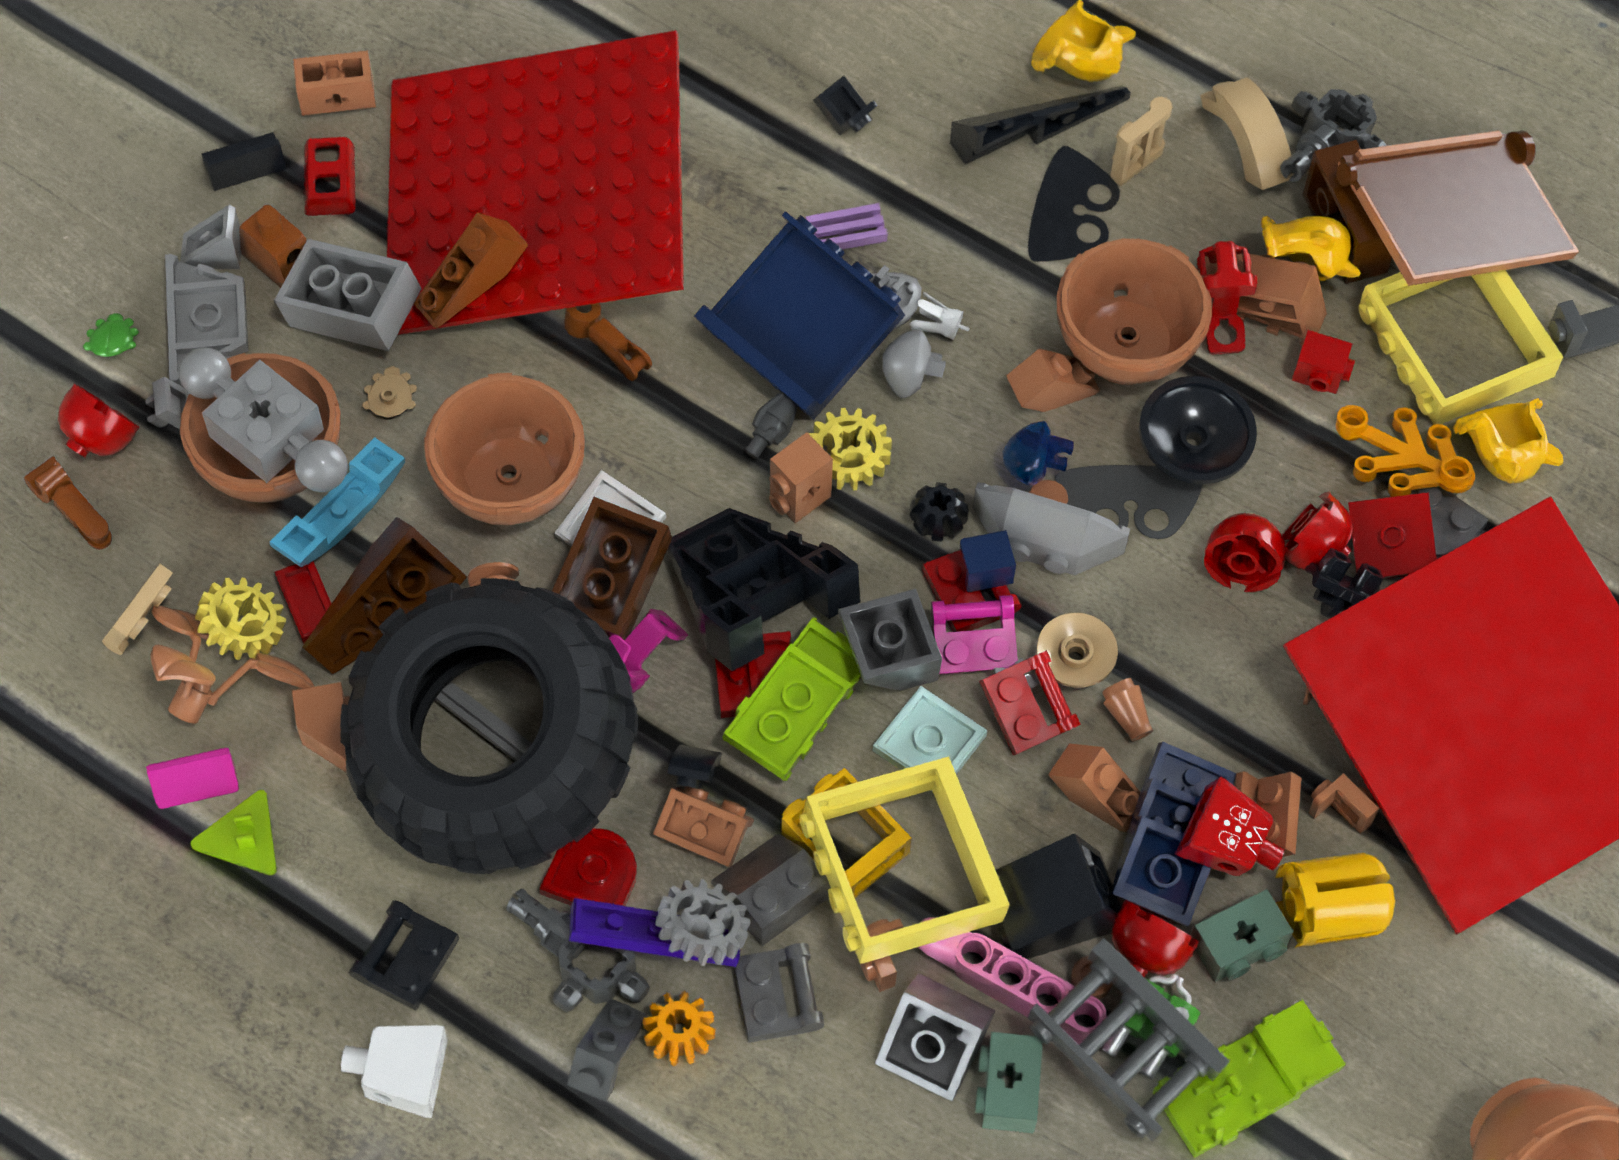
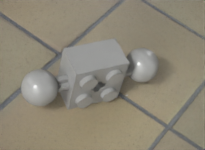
[179,347,348,492]

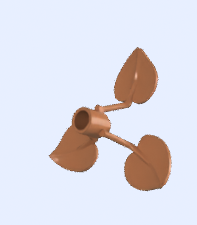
[151,606,315,724]

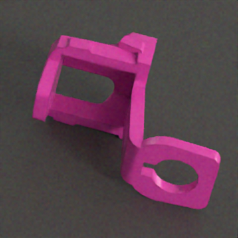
[609,609,688,693]

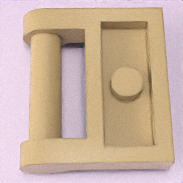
[1110,97,1173,187]
[102,564,173,655]

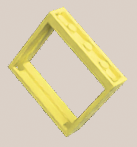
[1358,270,1563,425]
[799,756,1010,964]

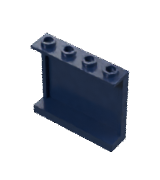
[694,211,905,420]

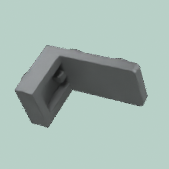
[1548,300,1619,359]
[567,999,647,1102]

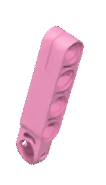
[918,917,1106,1045]

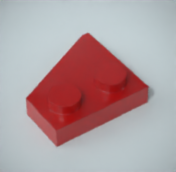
[714,631,791,718]

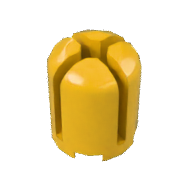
[1275,853,1395,948]

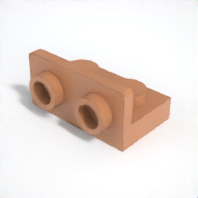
[1235,771,1301,863]
[653,786,754,867]

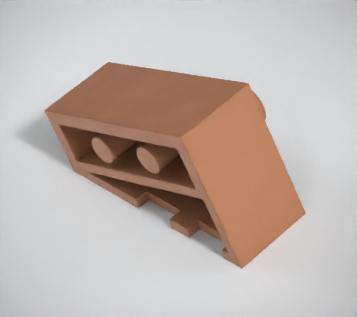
[1198,246,1327,346]

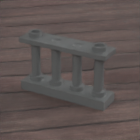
[1028,938,1230,1142]

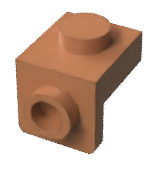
[1308,773,1379,834]
[860,919,903,992]

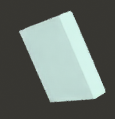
[873,686,987,792]

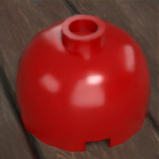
[58,384,139,457]
[1282,491,1353,570]
[1204,513,1285,592]
[1112,900,1200,978]

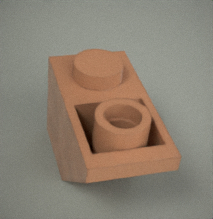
[1006,349,1100,412]
[292,682,350,772]
[1048,743,1140,832]

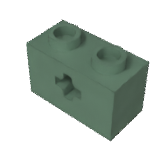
[1191,889,1294,982]
[975,1032,1043,1133]

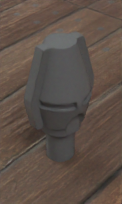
[745,393,798,460]

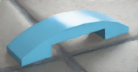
[270,437,405,567]

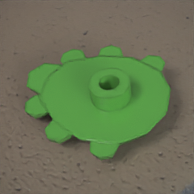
[83,313,139,357]

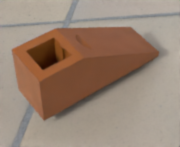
[414,213,528,328]

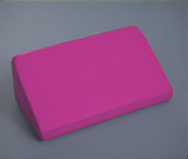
[146,747,239,809]

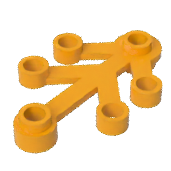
[1335,405,1475,497]

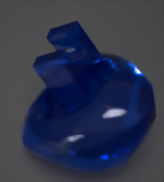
[1002,421,1074,485]

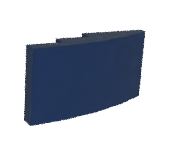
[1111,742,1236,927]

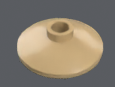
[1036,613,1118,688]

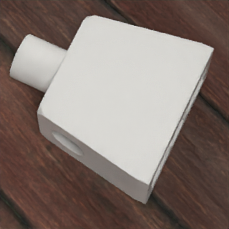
[341,1025,448,1118]

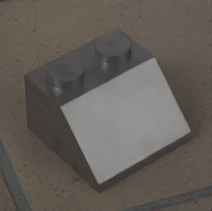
[838,589,942,691]
[711,834,830,946]
[875,973,996,1101]

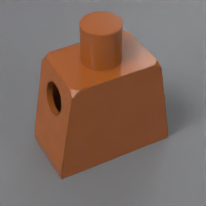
[239,205,307,288]

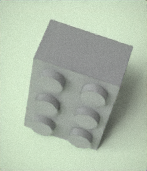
[274,239,422,351]

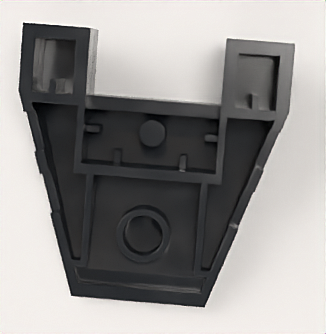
[667,508,860,671]

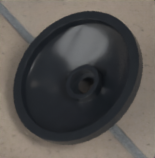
[1139,376,1257,484]

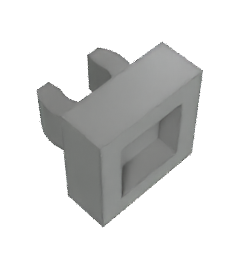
[145,377,189,429]

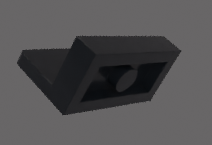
[202,132,286,191]

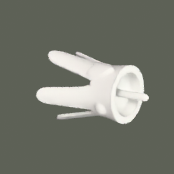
[910,292,969,340]

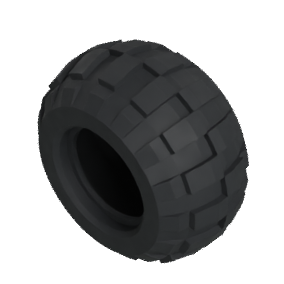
[340,578,638,874]

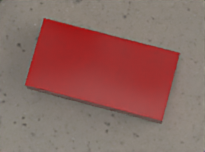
[274,561,331,644]

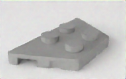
[165,254,249,386]

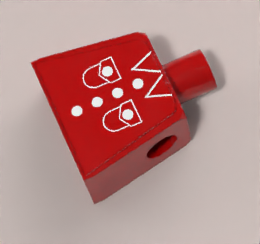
[1175,776,1285,876]

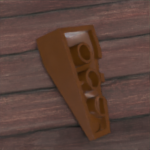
[302,517,467,674]

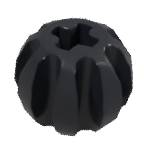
[909,482,969,542]

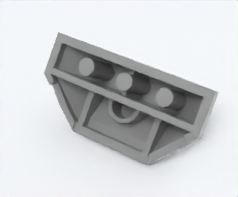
[973,482,1130,575]

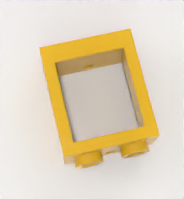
[781,767,912,898]

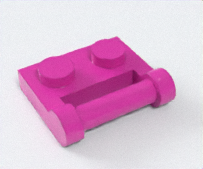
[931,595,1018,675]

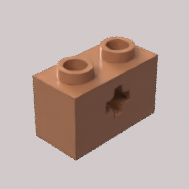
[293,51,376,116]
[769,432,833,524]

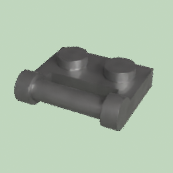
[734,943,824,1043]

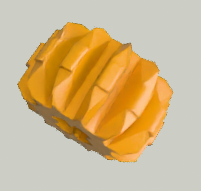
[643,990,716,1066]

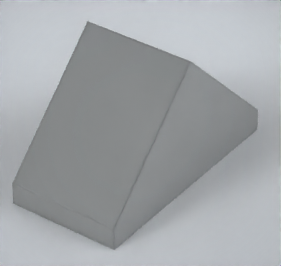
[180,205,241,269]

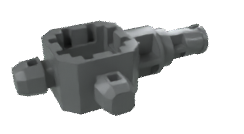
[1280,89,1387,182]
[506,888,650,1012]

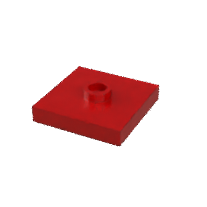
[1348,492,1437,579]

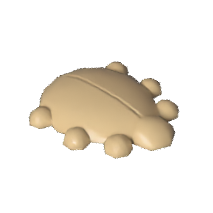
[362,366,417,418]

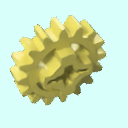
[809,407,892,491]
[195,577,286,660]

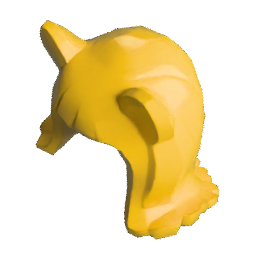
[1031,0,1136,82]
[1261,216,1361,282]
[1453,398,1564,483]

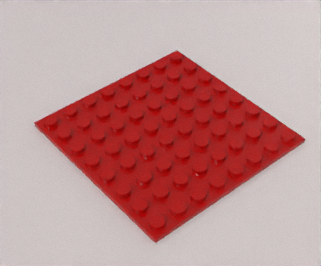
[387,30,684,335]
[1282,496,1619,935]

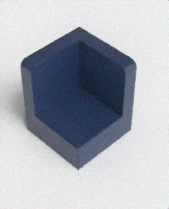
[960,530,1016,592]

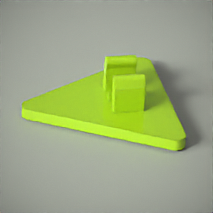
[190,790,277,876]

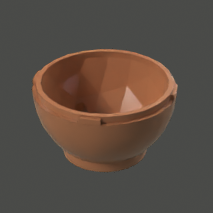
[1057,238,1212,385]
[180,353,341,502]
[424,373,585,525]
[1470,1078,1619,1160]

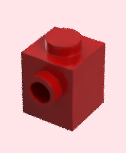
[1292,330,1356,394]

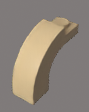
[1201,77,1293,190]

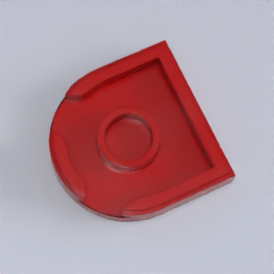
[539,828,637,906]

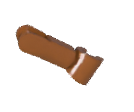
[564,303,653,381]
[24,456,112,550]

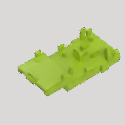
[722,617,861,781]
[1152,999,1346,1158]

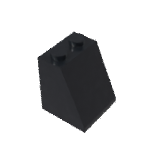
[996,833,1121,959]

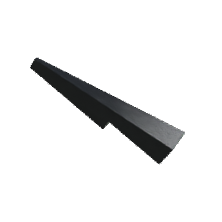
[950,86,1131,165]

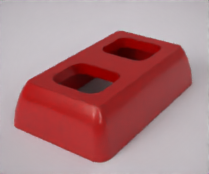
[304,137,355,216]

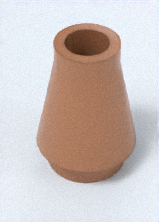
[1102,678,1154,742]

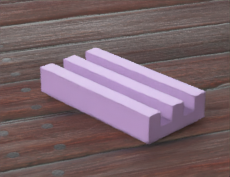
[805,203,888,250]

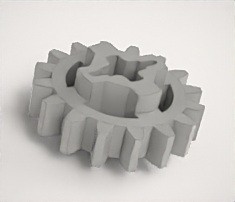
[655,879,751,966]

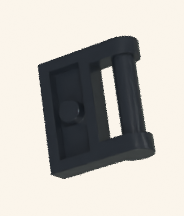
[349,900,459,1011]

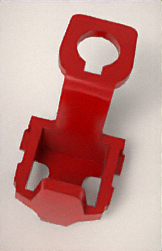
[1196,241,1257,355]

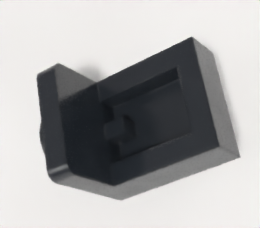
[813,76,878,135]

